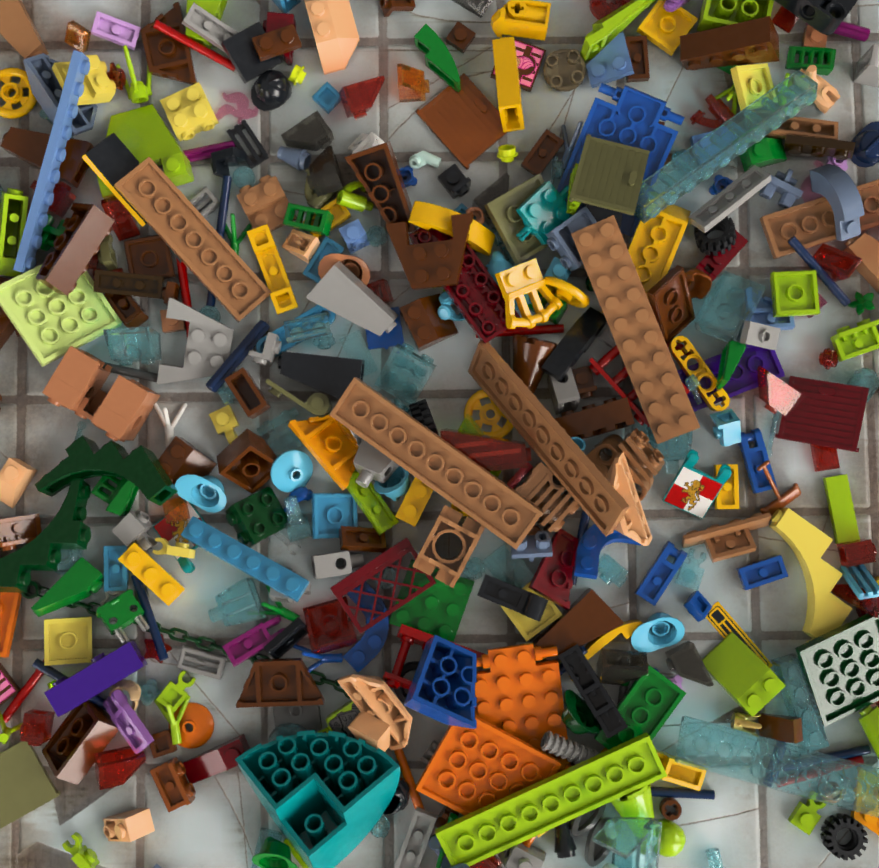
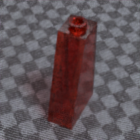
[440,428,532,472]

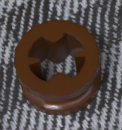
[659,797,682,821]

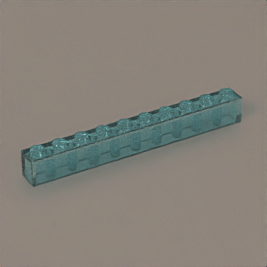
[634,70,818,223]

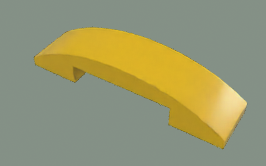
[408,201,496,256]
[246,224,298,315]
[569,619,643,680]

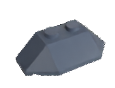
[23,53,98,136]

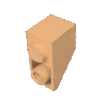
[103,808,155,842]

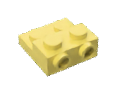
[52,55,116,106]
[160,82,219,141]

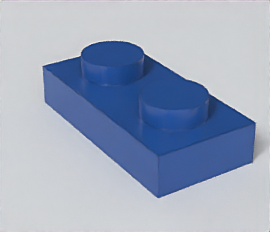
[736,555,789,590]

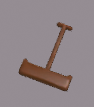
[757,460,801,516]

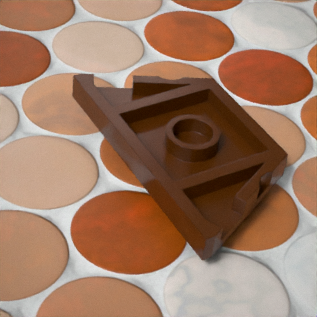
[140,2,197,85]
[236,658,325,708]

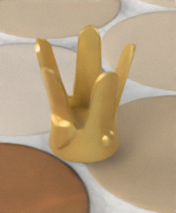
[726,712,762,738]

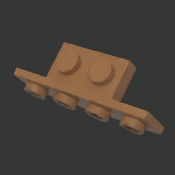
[682,513,772,563]

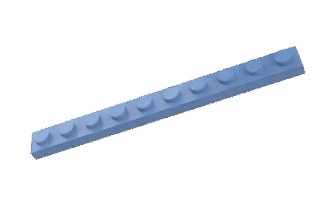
[13,50,90,273]

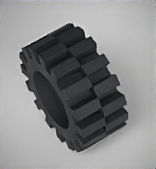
[694,216,736,256]
[409,399,439,436]
[820,813,868,860]

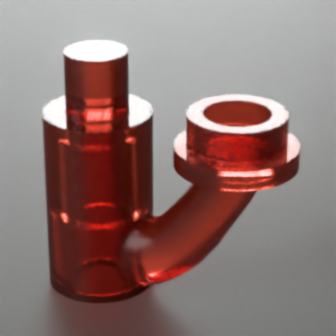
[690,94,737,129]

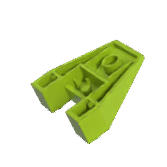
[97,104,195,205]

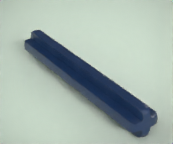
[206,320,270,393]

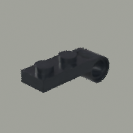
[477,574,548,621]

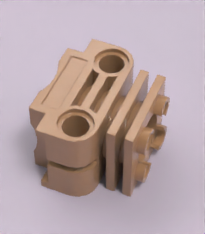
[586,428,665,501]
[514,462,580,533]
[412,505,485,588]

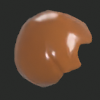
[685,269,712,301]

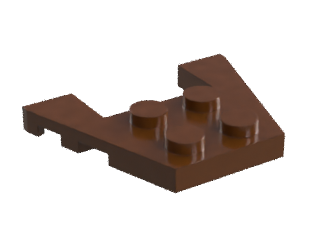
[386,213,473,290]

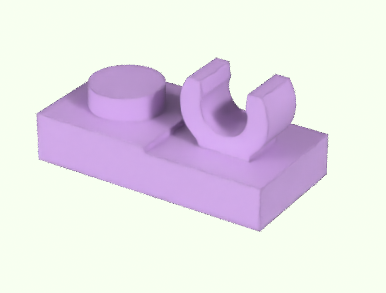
[91,11,141,51]

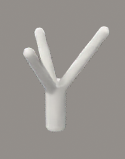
[154,402,187,447]

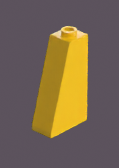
[492,36,525,133]

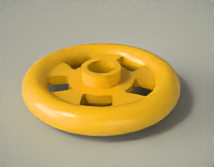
[0,67,37,119]
[543,276,590,308]
[464,389,514,441]

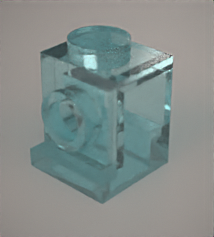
[598,553,628,588]

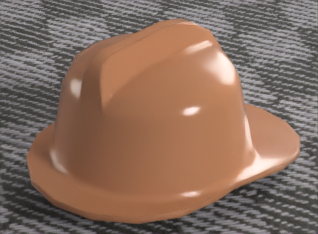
[318,253,370,286]

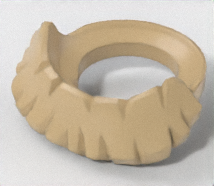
[108,680,141,711]

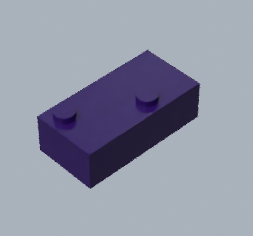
[44,641,148,717]

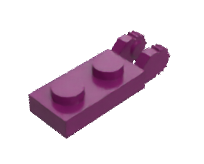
[222,616,285,667]

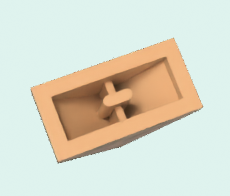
[282,229,321,264]
[348,711,390,752]

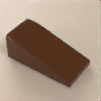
[104,293,149,331]
[758,713,803,743]

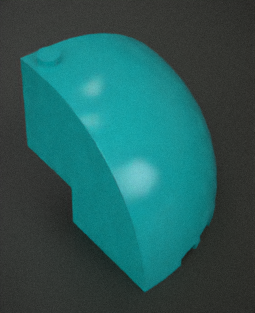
[235,730,400,868]

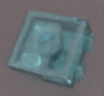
[375,343,437,405]

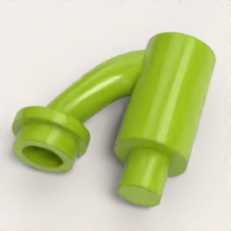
[336,180,373,212]

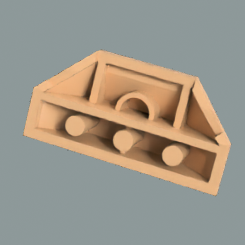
[304,0,360,75]
[605,452,652,546]
[337,674,413,751]

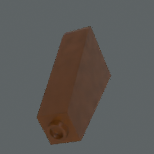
[0,127,94,188]
[532,588,624,661]

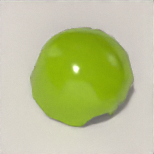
[649,818,686,857]

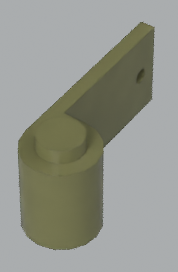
[265,379,332,417]

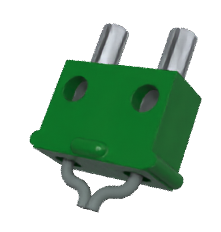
[96,589,150,644]

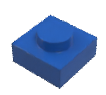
[684,590,712,622]

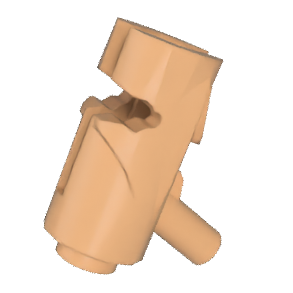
[792,65,841,114]

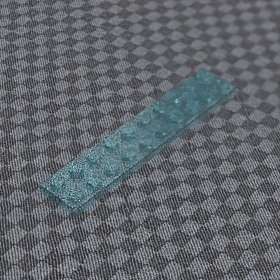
[675,716,879,818]

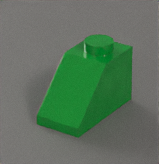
[738,138,787,172]

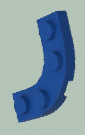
[573,524,643,580]
[343,581,389,673]

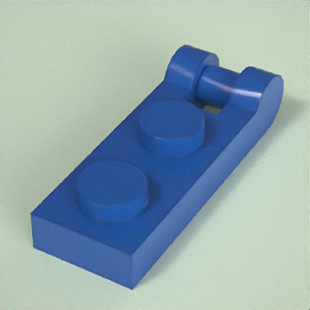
[738,428,777,494]
[634,541,688,606]

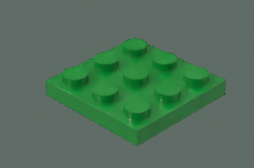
[389,559,474,642]

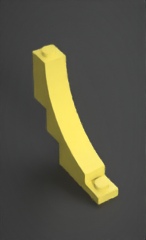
[769,508,853,643]

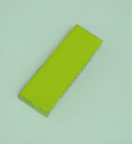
[347,471,399,536]
[823,474,860,544]

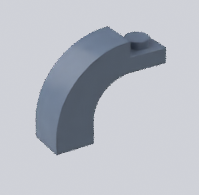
[809,164,865,241]

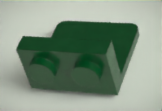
[225,487,290,548]

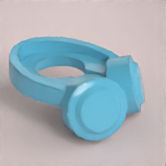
[437,291,465,321]

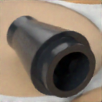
[554,822,577,858]

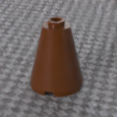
[513,334,557,394]

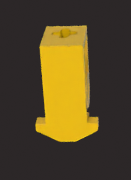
[491,0,551,41]

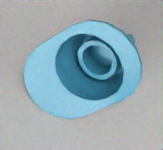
[374,466,410,502]
[175,474,227,513]
[631,612,685,653]

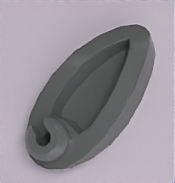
[569,804,606,836]
[585,817,616,867]

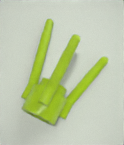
[116,45,152,104]

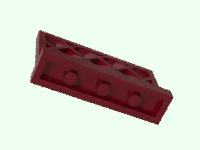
[330,537,436,634]

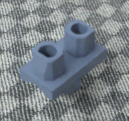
[759,169,804,209]
[510,531,553,562]

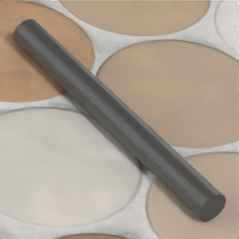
[103,362,158,382]

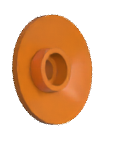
[169,702,214,749]

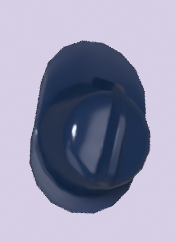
[851,121,879,168]

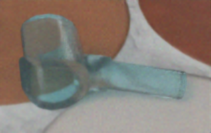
[685,374,702,404]

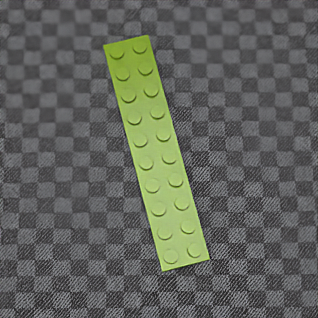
[435,732,667,867]

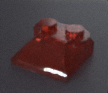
[303,596,357,653]

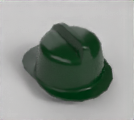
[562,690,601,735]

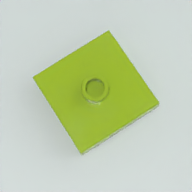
[770,270,820,317]

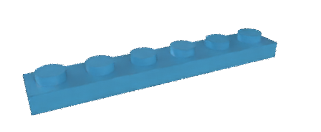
[181,516,309,602]

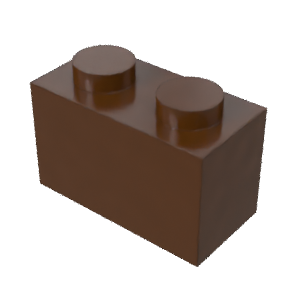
[224,367,271,419]

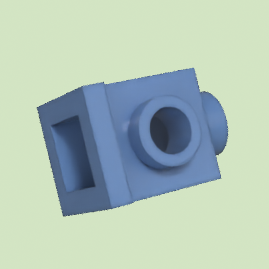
[339,219,370,254]

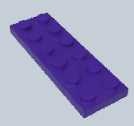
[678,344,785,412]

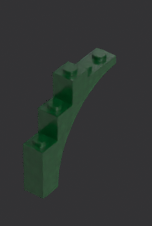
[34,435,178,506]
[0,478,91,593]

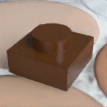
[446,21,476,53]
[162,281,180,306]
[150,728,178,759]

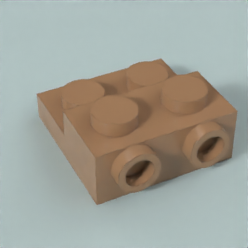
[236,175,297,232]

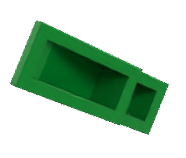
[414,24,461,92]

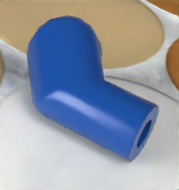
[284,487,313,514]

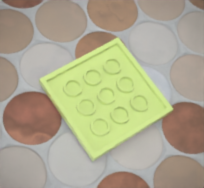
[0,264,122,367]

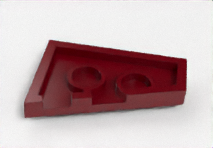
[528,529,578,610]

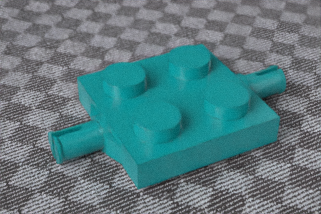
[516,180,573,245]

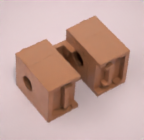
[42,346,161,442]

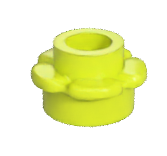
[288,64,307,86]
[497,144,518,162]

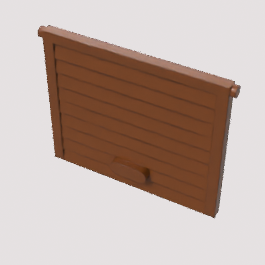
[416,73,507,169]

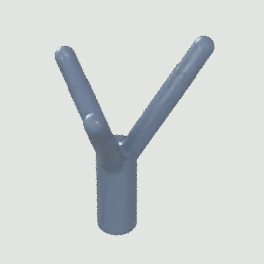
[559,121,583,170]

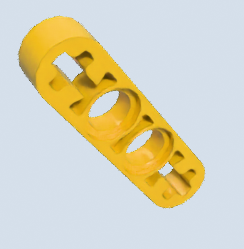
[669,336,730,412]

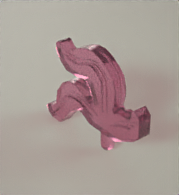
[215,92,258,124]

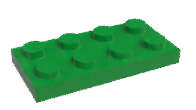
[594,664,686,750]

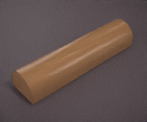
[746,111,838,140]

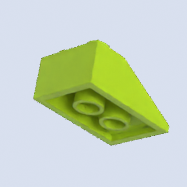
[699,632,786,717]

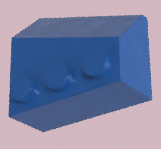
[404,635,477,729]

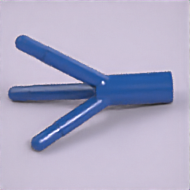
[293,644,343,672]

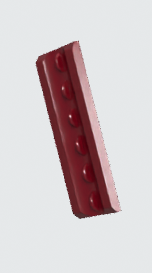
[409,227,521,344]

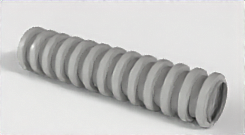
[540,730,601,765]

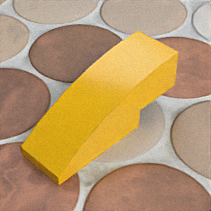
[656,750,707,791]

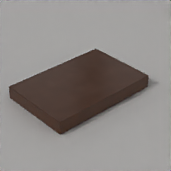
[647,265,695,344]

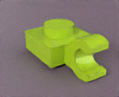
[62,832,100,868]

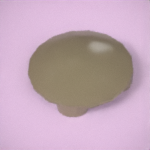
[543,49,586,92]

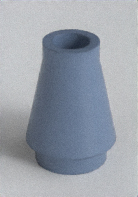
[277,146,312,171]

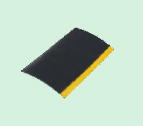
[82,133,147,227]

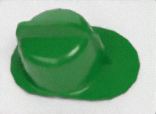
[252,836,299,868]

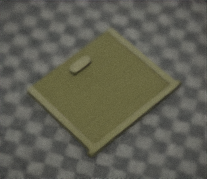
[569,134,650,216]
[0,738,61,829]

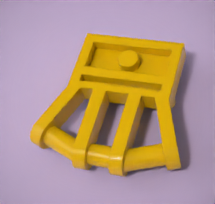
[495,258,563,329]

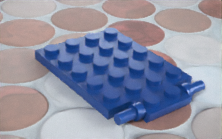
[557,83,685,237]

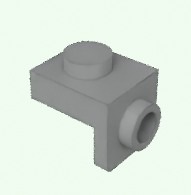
[248,332,282,365]

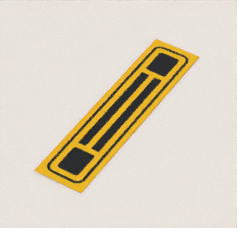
[706,601,773,668]

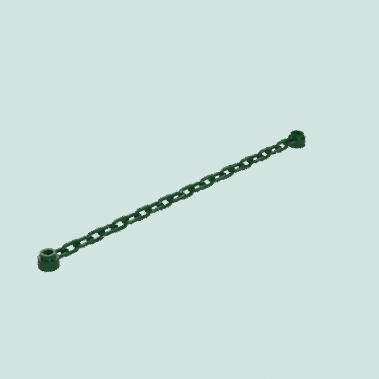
[21,580,350,699]

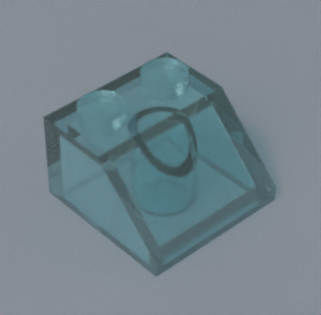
[103,326,162,366]

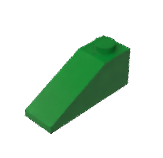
[31,557,104,617]

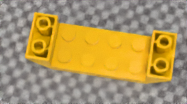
[602,195,691,313]

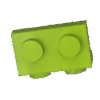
[830,318,879,362]

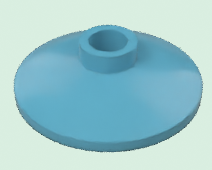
[270,449,313,492]

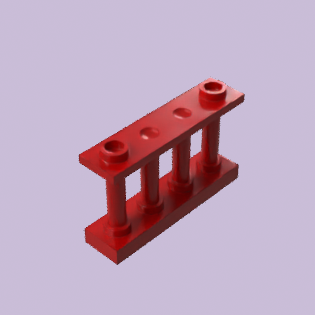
[589,345,690,427]
[382,624,484,689]

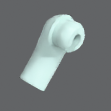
[409,151,442,169]

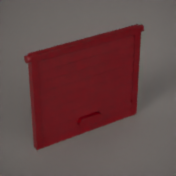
[775,376,869,452]

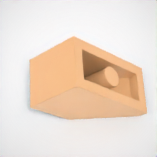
[0,458,38,508]

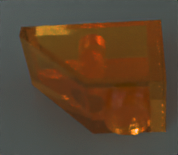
[397,64,429,102]

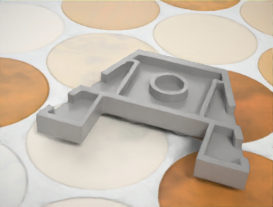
[156,297,234,384]

